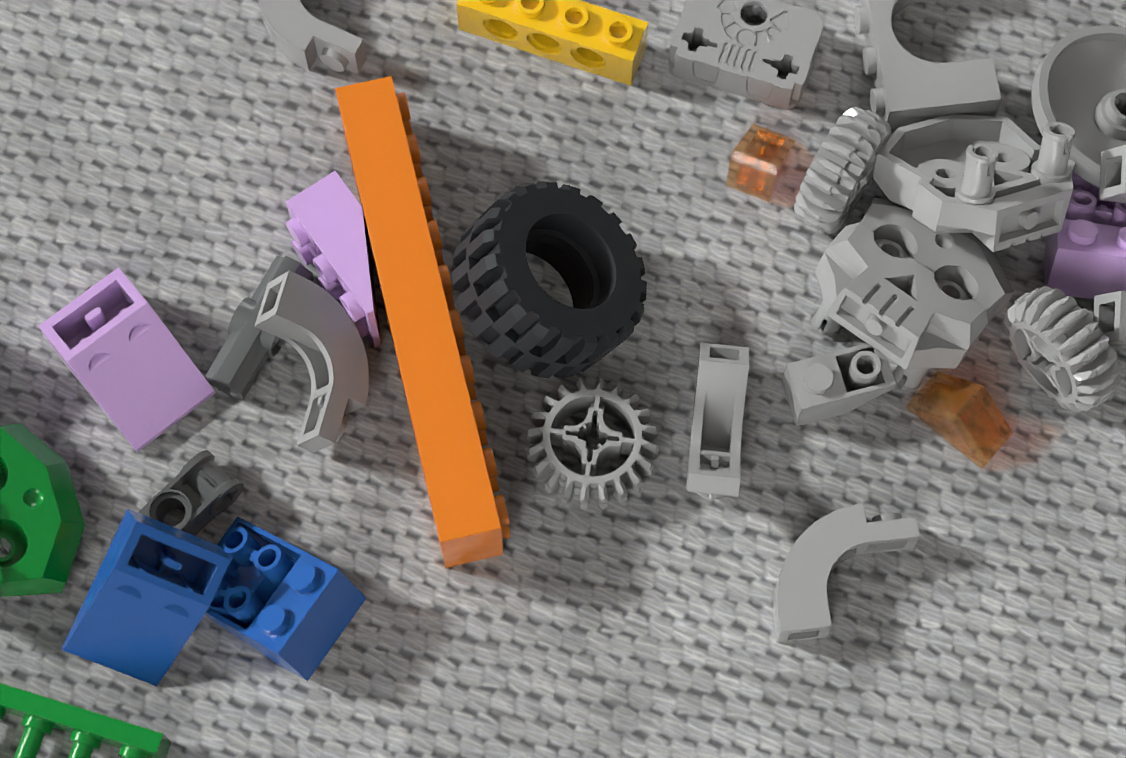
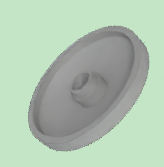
[1031,25,1126,187]

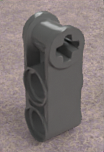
[109,450,244,547]

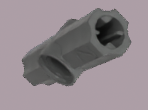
[205,256,314,400]

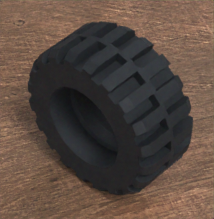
[452,181,647,379]

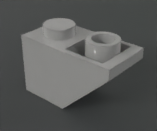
[782,343,896,427]

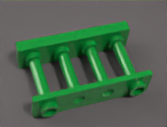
[0,683,171,758]

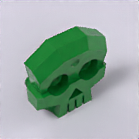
[0,423,85,597]

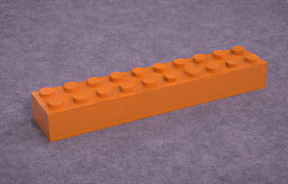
[335,76,511,568]

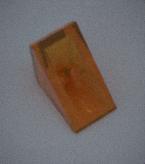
[726,124,796,202]
[906,371,1013,469]

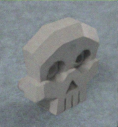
[873,114,1076,252]
[812,197,1014,392]

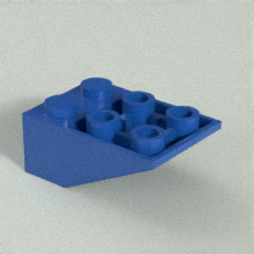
[62,508,231,686]
[205,517,366,681]

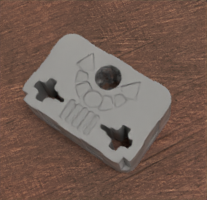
[668,0,824,109]

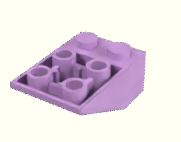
[286,171,381,348]
[1044,172,1126,299]
[38,267,215,452]

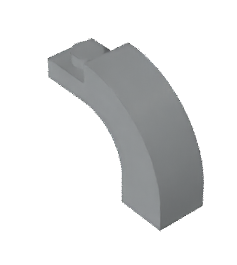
[258,0,367,74]
[255,271,369,453]
[686,342,749,499]
[773,503,920,643]

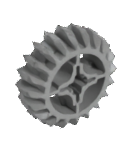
[794,106,891,234]
[1004,285,1121,413]
[526,377,659,510]

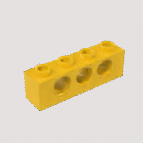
[456,0,648,86]

